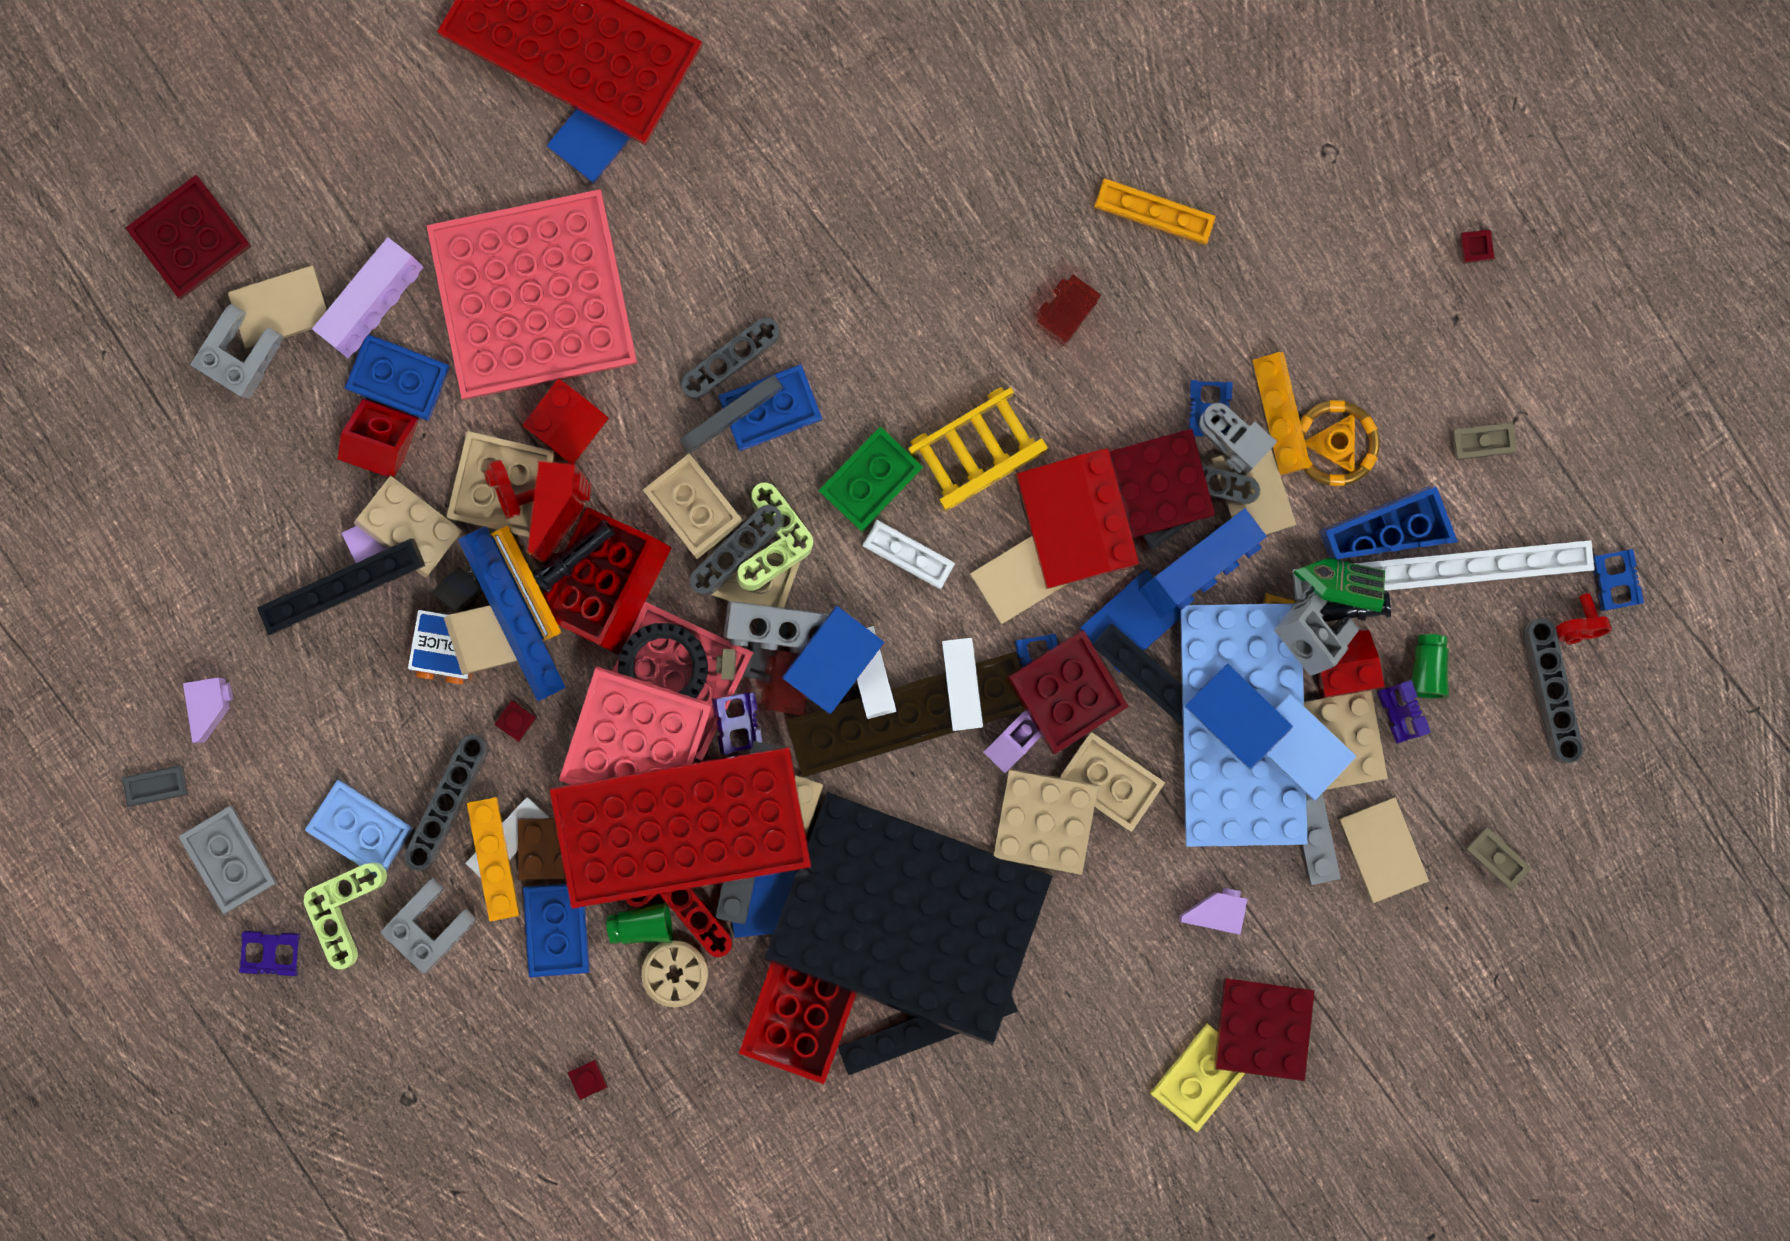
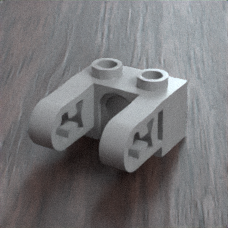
[190,304,283,399]
[1198,403,1277,475]
[1274,586,1359,676]
[380,878,477,974]

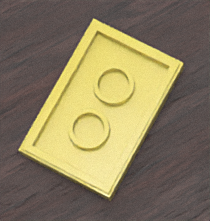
[1150,1023,1245,1132]

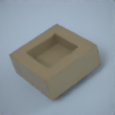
[716,649,737,681]

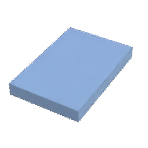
[1266,694,1357,800]
[305,780,414,877]

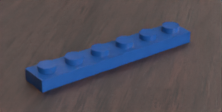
[458,526,566,701]

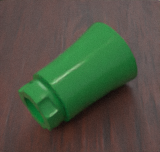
[1411,634,1450,699]
[606,901,673,945]

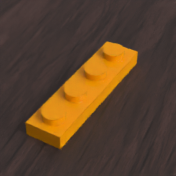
[1252,352,1311,475]
[467,797,520,922]

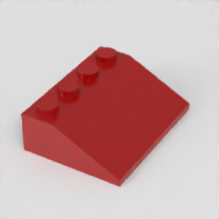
[1016,448,1139,589]
[527,461,592,563]
[543,507,672,655]
[738,963,857,1084]

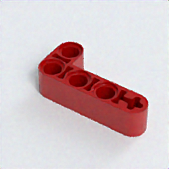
[625,888,733,957]

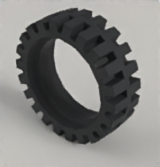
[618,623,708,698]

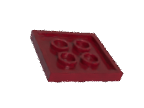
[125,174,252,300]
[1109,428,1216,538]
[1007,630,1129,754]
[1214,978,1315,1081]

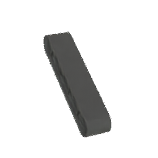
[1523,618,1583,763]
[405,734,489,871]

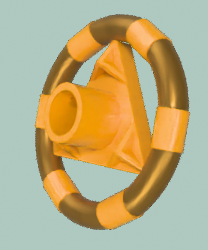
[1300,400,1380,486]

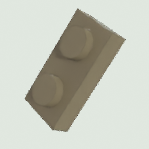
[1452,422,1517,460]
[1465,827,1532,890]

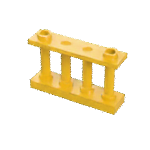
[908,387,1048,512]

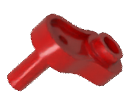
[484,459,535,519]
[1555,593,1612,645]

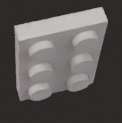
[178,806,277,914]

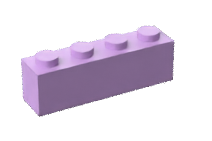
[312,237,423,358]

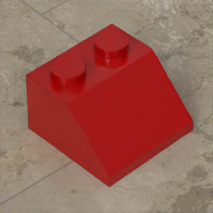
[522,378,609,465]
[337,399,419,478]
[1316,629,1385,699]

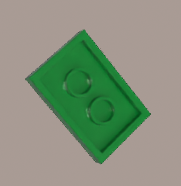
[818,426,923,532]

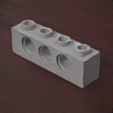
[723,600,829,653]

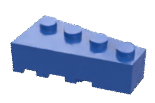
[1318,486,1458,559]
[1139,508,1267,618]

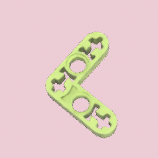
[737,483,813,591]
[304,862,387,970]

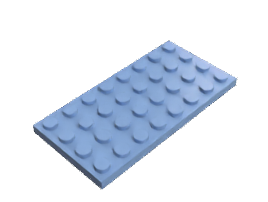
[1180,604,1307,847]

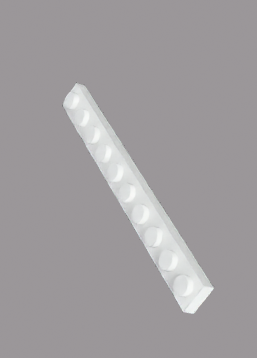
[1292,540,1594,600]

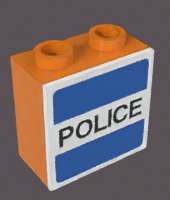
[408,610,473,685]

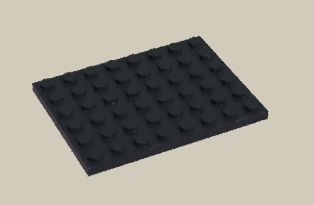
[764,792,1053,1046]

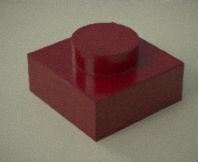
[1459,230,1495,264]
[494,700,537,742]
[568,1059,608,1100]

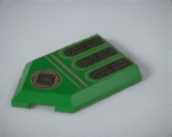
[1293,558,1385,612]

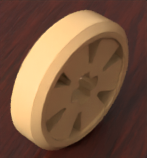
[641,940,708,1007]

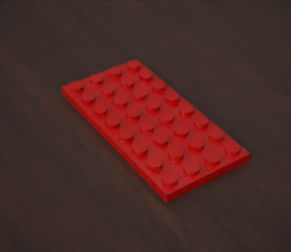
[437,0,703,146]
[550,747,811,909]

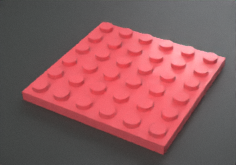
[426,189,638,400]

